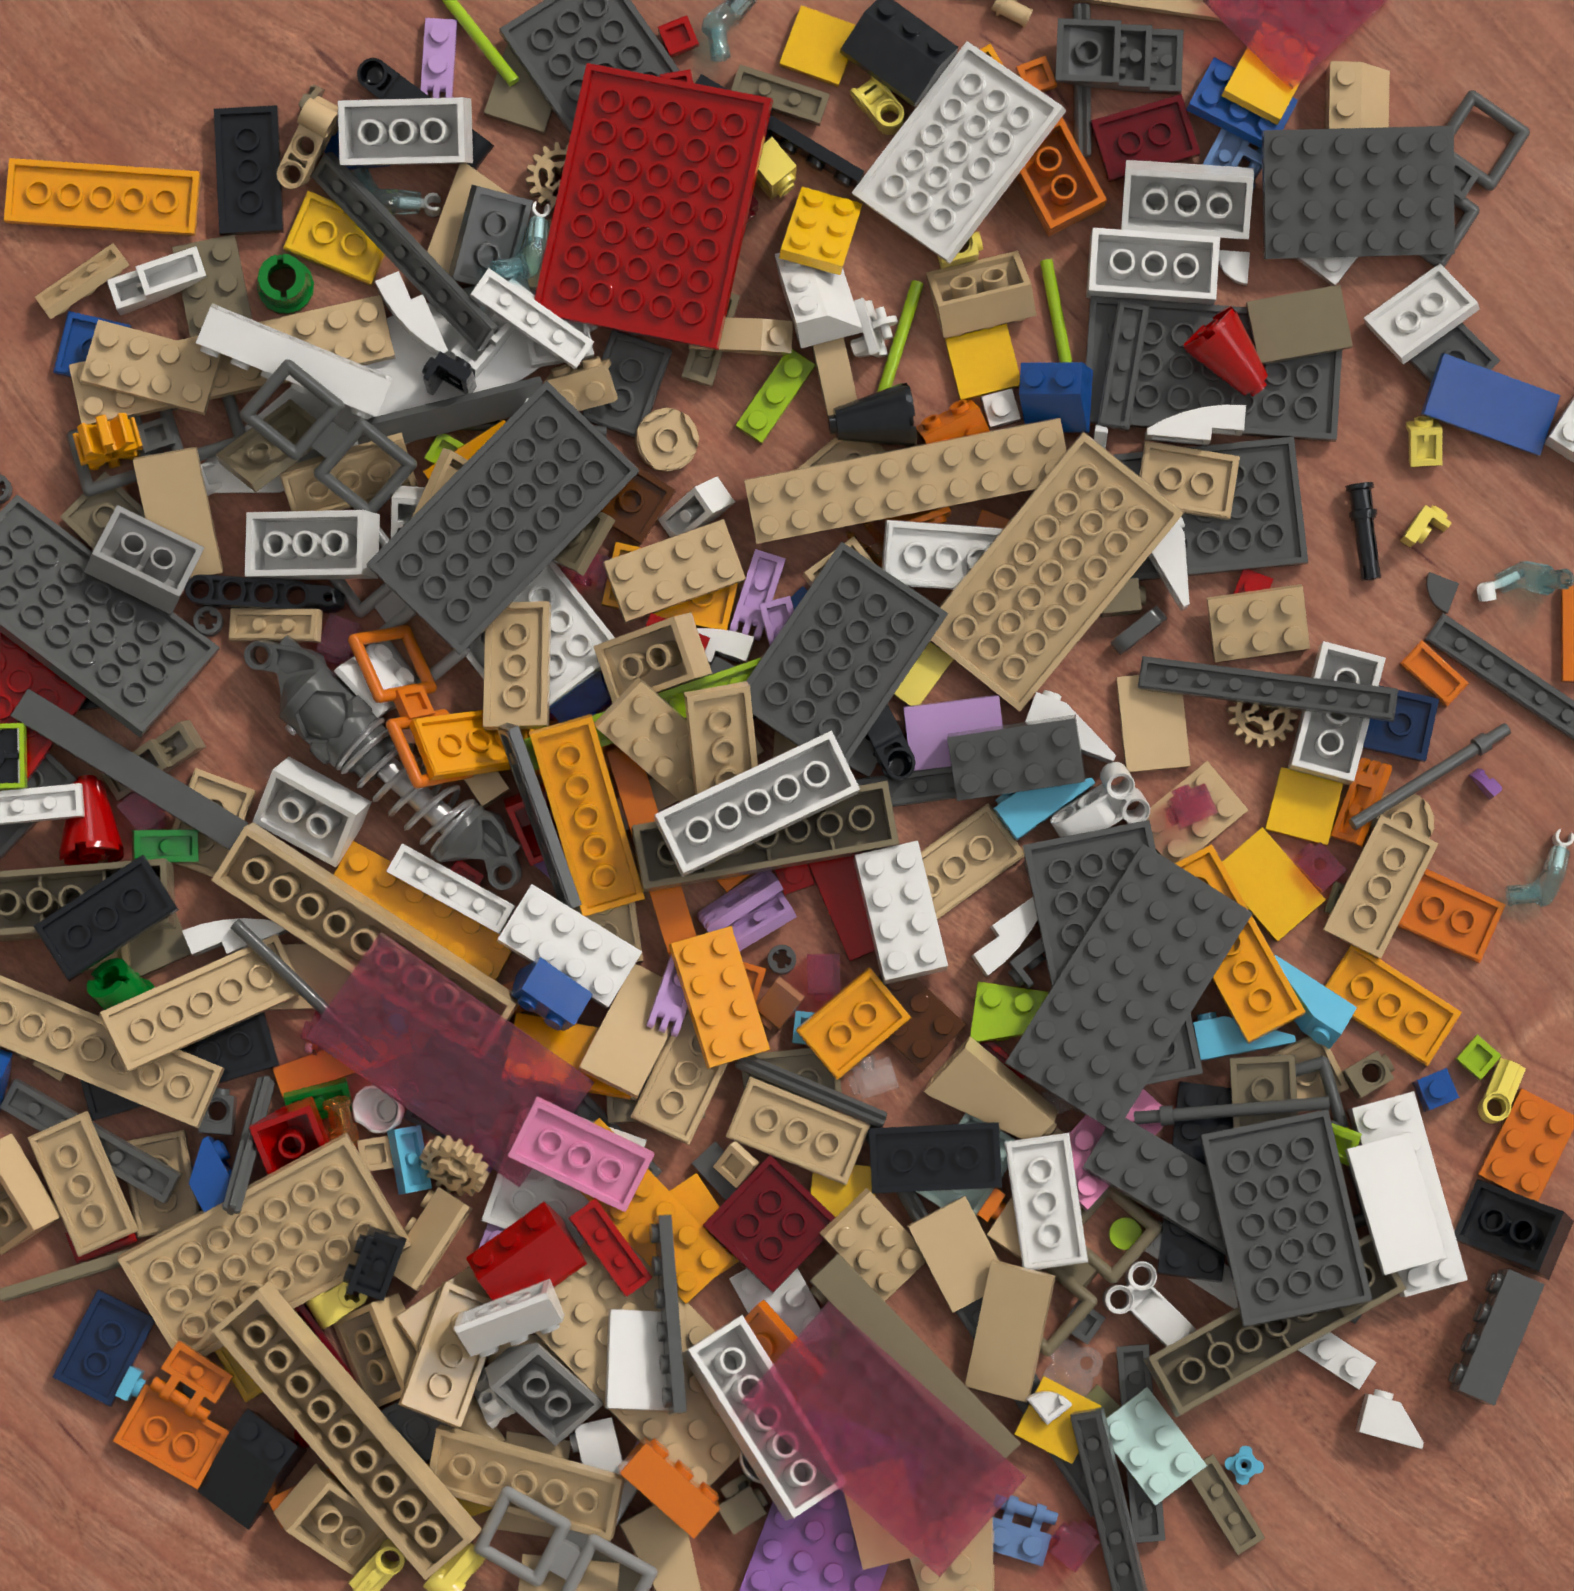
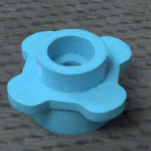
[1225,1446,1264,1485]

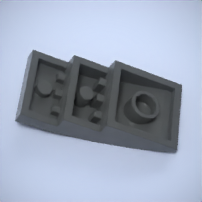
[1055,18,1184,95]

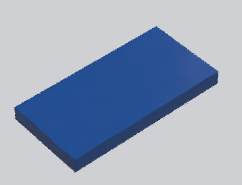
[1421,353,1561,456]

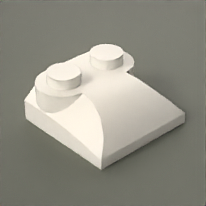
[334,643,415,718]

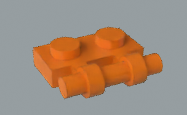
[149,1340,235,1422]

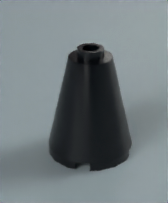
[828,383,917,447]

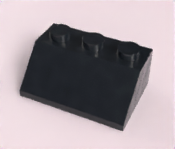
[840,0,959,107]

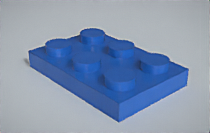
[1186,57,1298,148]

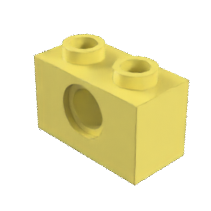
[756,137,797,200]

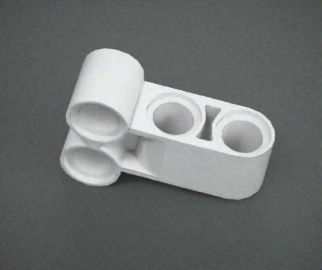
[1050,762,1150,838]
[1102,1261,1197,1347]

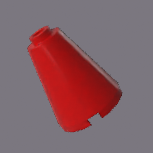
[1184,306,1268,396]
[59,775,124,866]

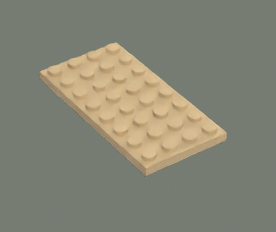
[931,431,1184,712]
[118,1132,411,1356]
[534,1242,741,1486]

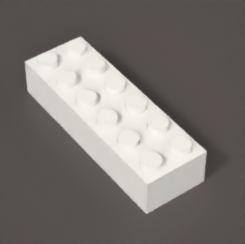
[196,303,392,419]
[654,731,860,877]
[1347,1091,1468,1297]
[682,1315,847,1521]

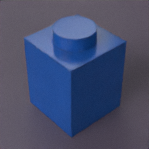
[1412,1068,1459,1112]

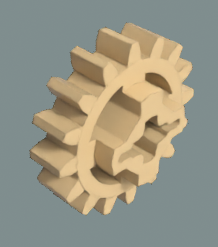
[526,142,569,212]
[1227,701,1298,749]
[420,1135,490,1196]

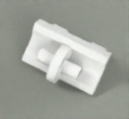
[851,298,898,358]
[474,1366,516,1429]

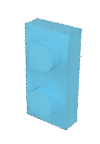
[387,1125,432,1195]

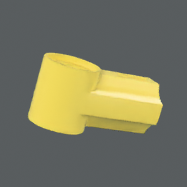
[1477,1058,1526,1124]
[349,1538,406,1591]
[422,1542,485,1591]

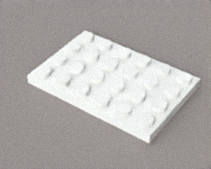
[852,41,1066,264]

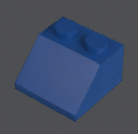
[1019,362,1093,433]
[511,957,593,1031]

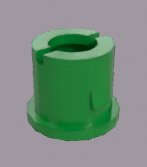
[257,254,314,315]
[87,958,156,1010]

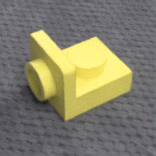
[1406,416,1442,467]
[1400,505,1452,548]

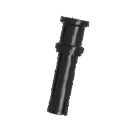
[1345,482,1381,581]

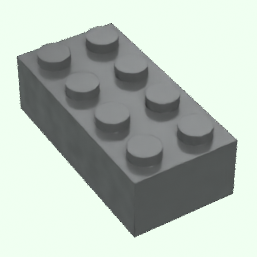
[947,714,1086,801]
[1448,1269,1545,1406]

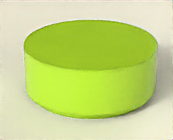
[1109,1217,1142,1250]

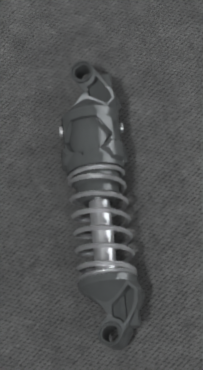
[244,635,522,890]

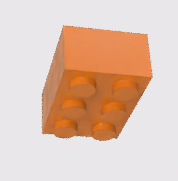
[1016,117,1107,237]
[618,1437,720,1539]

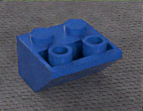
[189,1136,232,1212]

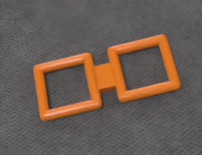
[348,625,474,789]

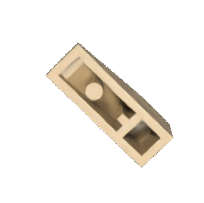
[688,317,793,356]

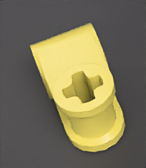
[849,76,904,135]
[305,1282,367,1329]

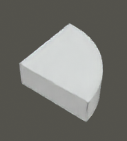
[1218,250,1250,286]
[1094,425,1108,448]
[1026,1391,1072,1425]

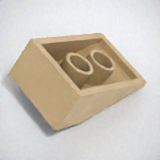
[593,612,712,703]
[273,1463,388,1576]

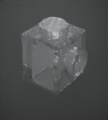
[848,1055,899,1100]

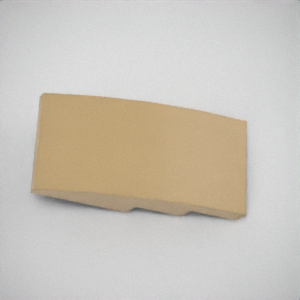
[578,964,674,1099]

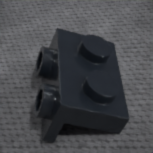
[422,351,477,396]
[342,1225,406,1301]

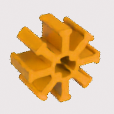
[72,413,143,470]

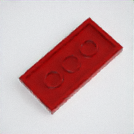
[808,856,875,962]

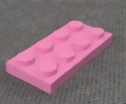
[1069,1089,1163,1211]
[508,1096,654,1212]

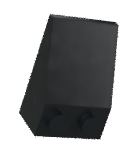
[1454,1179,1574,1280]
[198,1408,307,1530]

